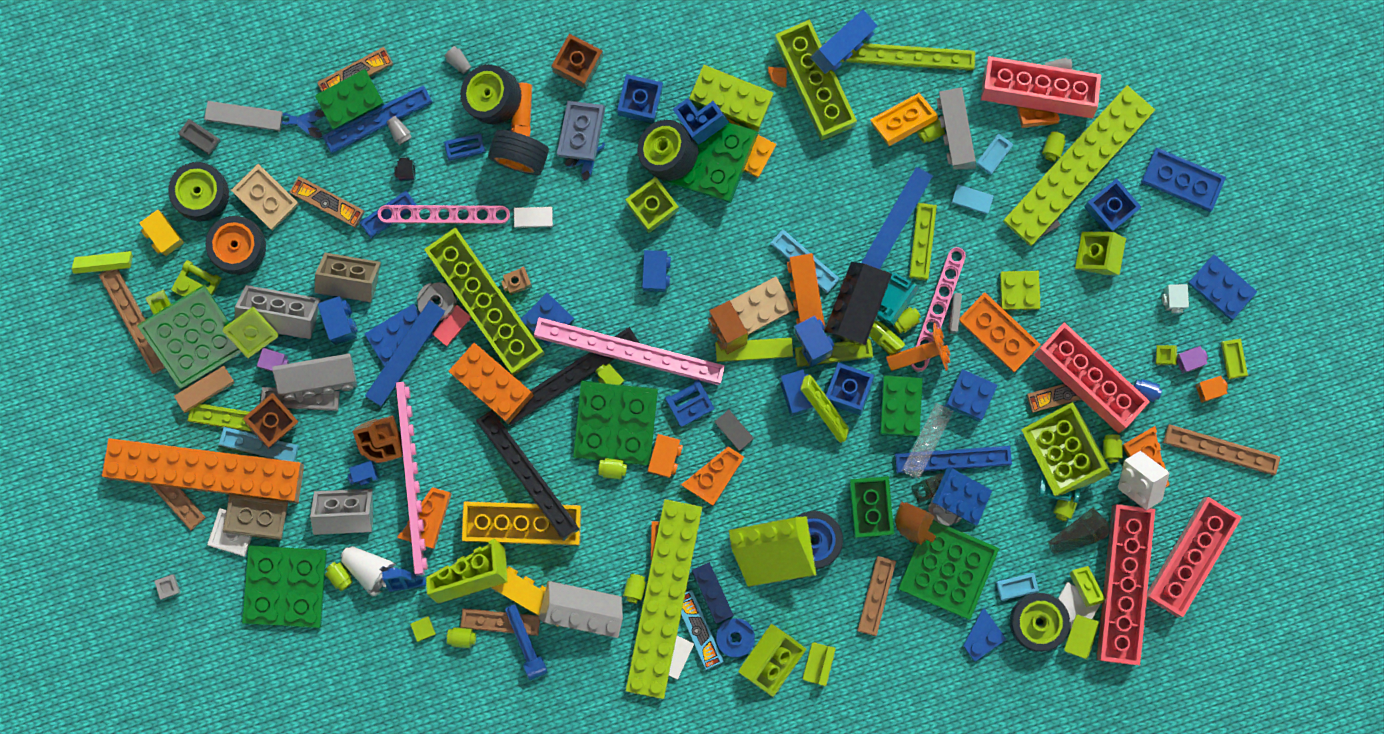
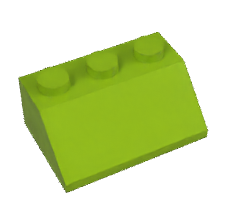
[738,624,807,697]

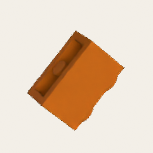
[648,434,683,478]

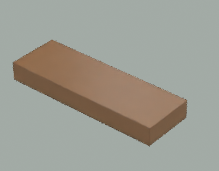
[174,366,235,413]

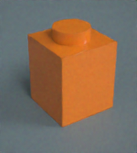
[1195,376,1228,403]

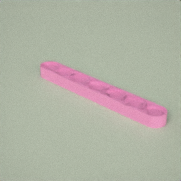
[378,205,510,224]
[911,247,966,372]

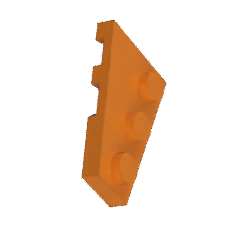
[1122,426,1169,487]
[681,447,744,506]
[397,487,452,549]

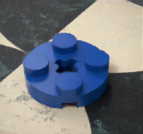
[716,618,755,657]

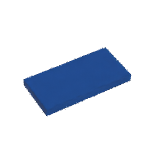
[1141,147,1226,212]

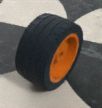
[488,130,549,175]
[205,216,266,275]

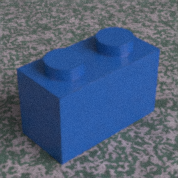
[643,250,671,292]

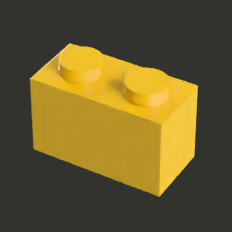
[140,210,184,256]

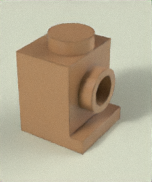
[501,267,532,295]

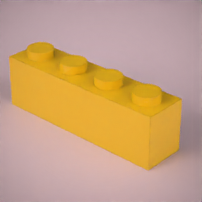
[491,566,559,627]

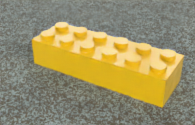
[462,502,582,546]

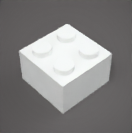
[1118,451,1169,510]

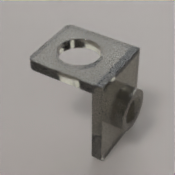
[912,473,943,503]

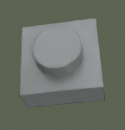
[155,574,181,599]

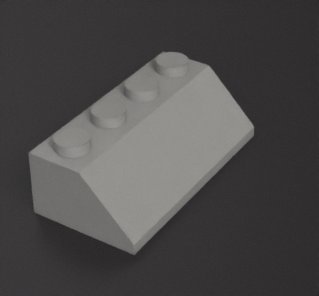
[936,87,976,169]
[235,285,320,339]
[272,354,357,401]
[539,581,623,638]

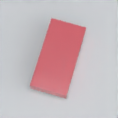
[432,305,472,347]

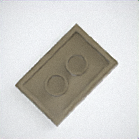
[223,494,288,541]

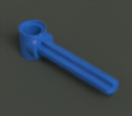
[505,605,548,680]

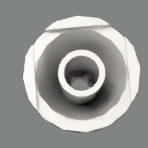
[341,546,396,596]

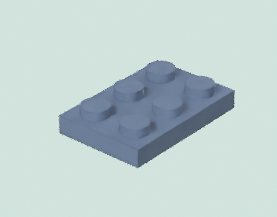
[557,101,606,161]

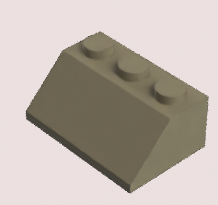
[315,253,381,302]

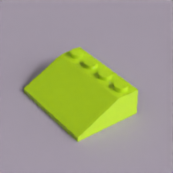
[1021,402,1111,497]
[729,517,816,587]

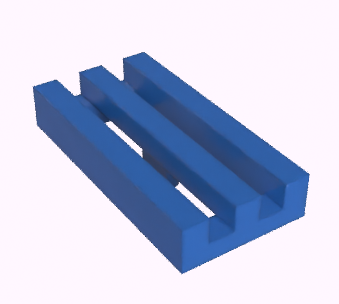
[444,133,485,161]

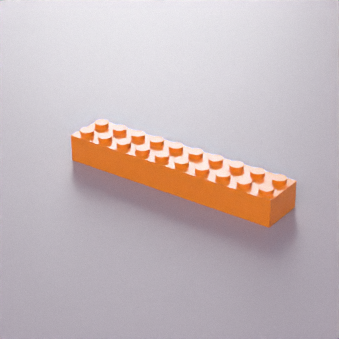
[102,438,304,503]

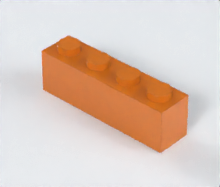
[787,253,825,327]

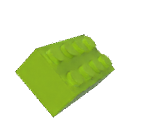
[689,64,774,132]

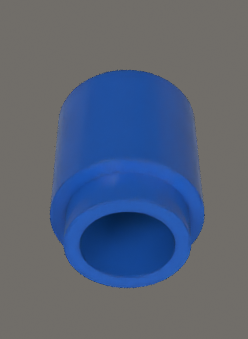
[1134,379,1162,403]

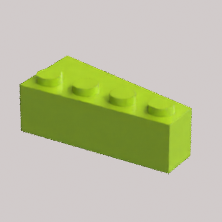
[426,539,508,604]

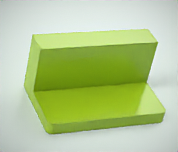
[1064,614,1100,660]
[803,642,836,686]

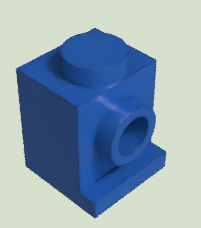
[348,461,379,486]

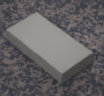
[948,293,962,334]

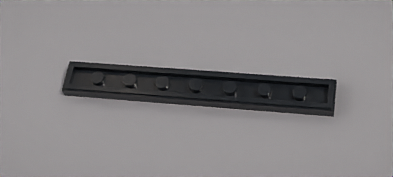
[509,327,640,426]
[476,410,579,541]

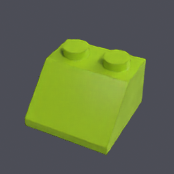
[1075,232,1126,275]

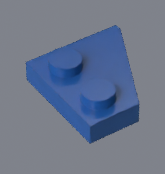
[382,568,426,592]

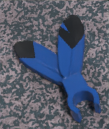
[281,110,325,138]
[565,143,605,181]

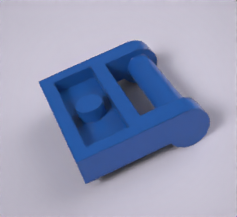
[665,380,715,428]

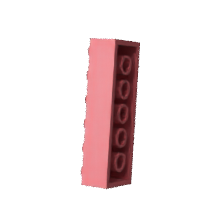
[981,56,1101,119]
[1034,322,1150,434]
[1147,497,1242,618]

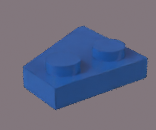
[963,608,1006,662]

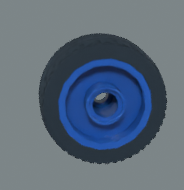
[796,511,843,570]

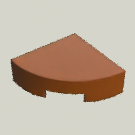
[768,67,787,88]

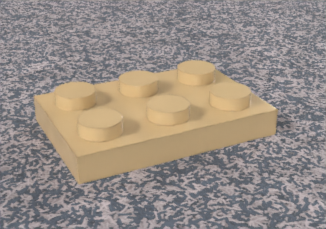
[231,164,299,231]
[730,277,794,335]

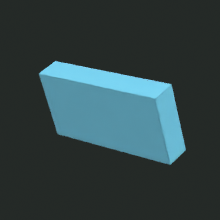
[976,133,1014,175]
[951,184,994,214]
[996,573,1039,601]

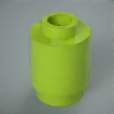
[917,120,946,143]
[1042,132,1066,161]
[893,307,921,334]
[1103,435,1123,463]
[599,458,627,479]
[1053,497,1077,522]
[325,562,353,591]
[623,574,646,604]
[447,627,476,648]

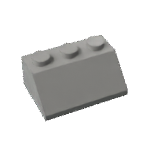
[310,489,373,535]

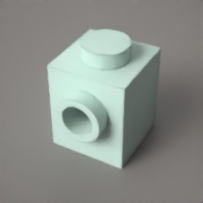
[1162,284,1189,313]

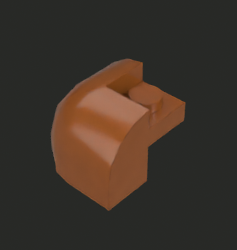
[352,415,403,463]
[895,502,936,545]

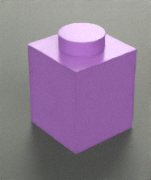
[1177,346,1208,374]
[257,348,289,372]

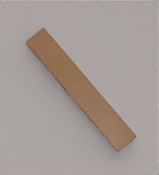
[99,269,165,374]
[1163,424,1281,476]

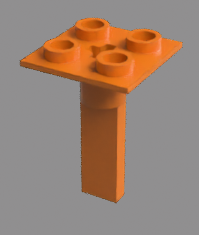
[886,323,951,371]

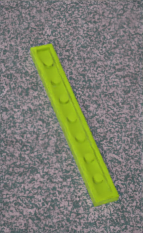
[825,41,975,71]

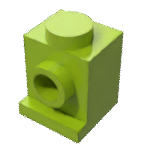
[595,364,625,385]

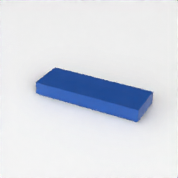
[359,190,416,238]

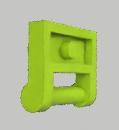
[171,260,221,297]

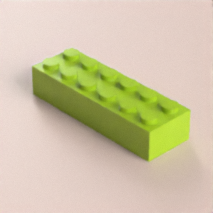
[774,20,857,141]

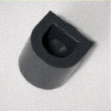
[394,157,416,181]

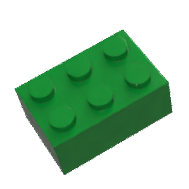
[314,69,384,130]
[879,376,923,438]
[848,476,894,539]

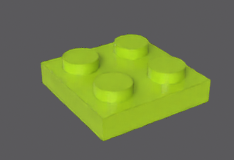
[1000,271,1040,310]
[223,307,278,358]

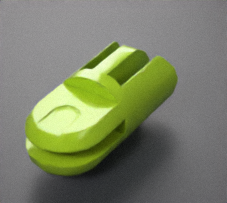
[869,320,905,355]

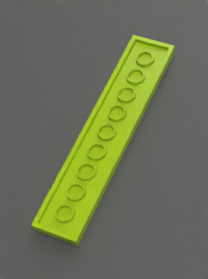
[1002,85,1155,246]
[626,499,703,699]

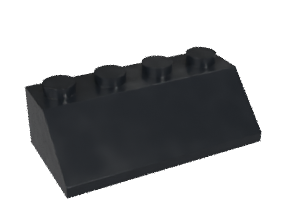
[824,261,892,345]

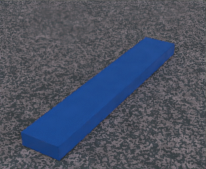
[323,85,433,154]
[861,166,933,269]
[365,300,445,406]
[895,446,1012,474]

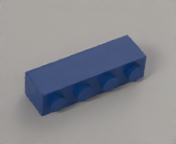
[810,9,878,74]

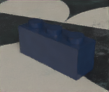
[692,562,734,624]

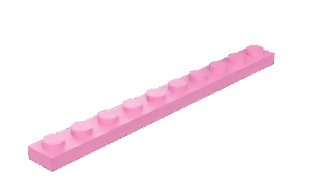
[534,317,725,386]
[396,382,428,576]

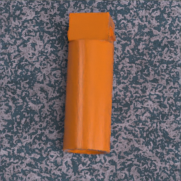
[510,83,532,137]

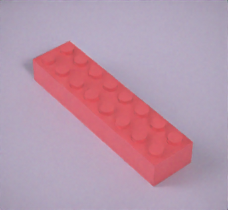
[1097,504,1155,665]

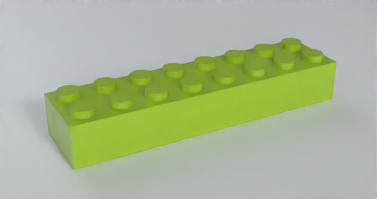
[424,227,545,376]

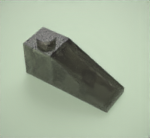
[1048,507,1111,554]

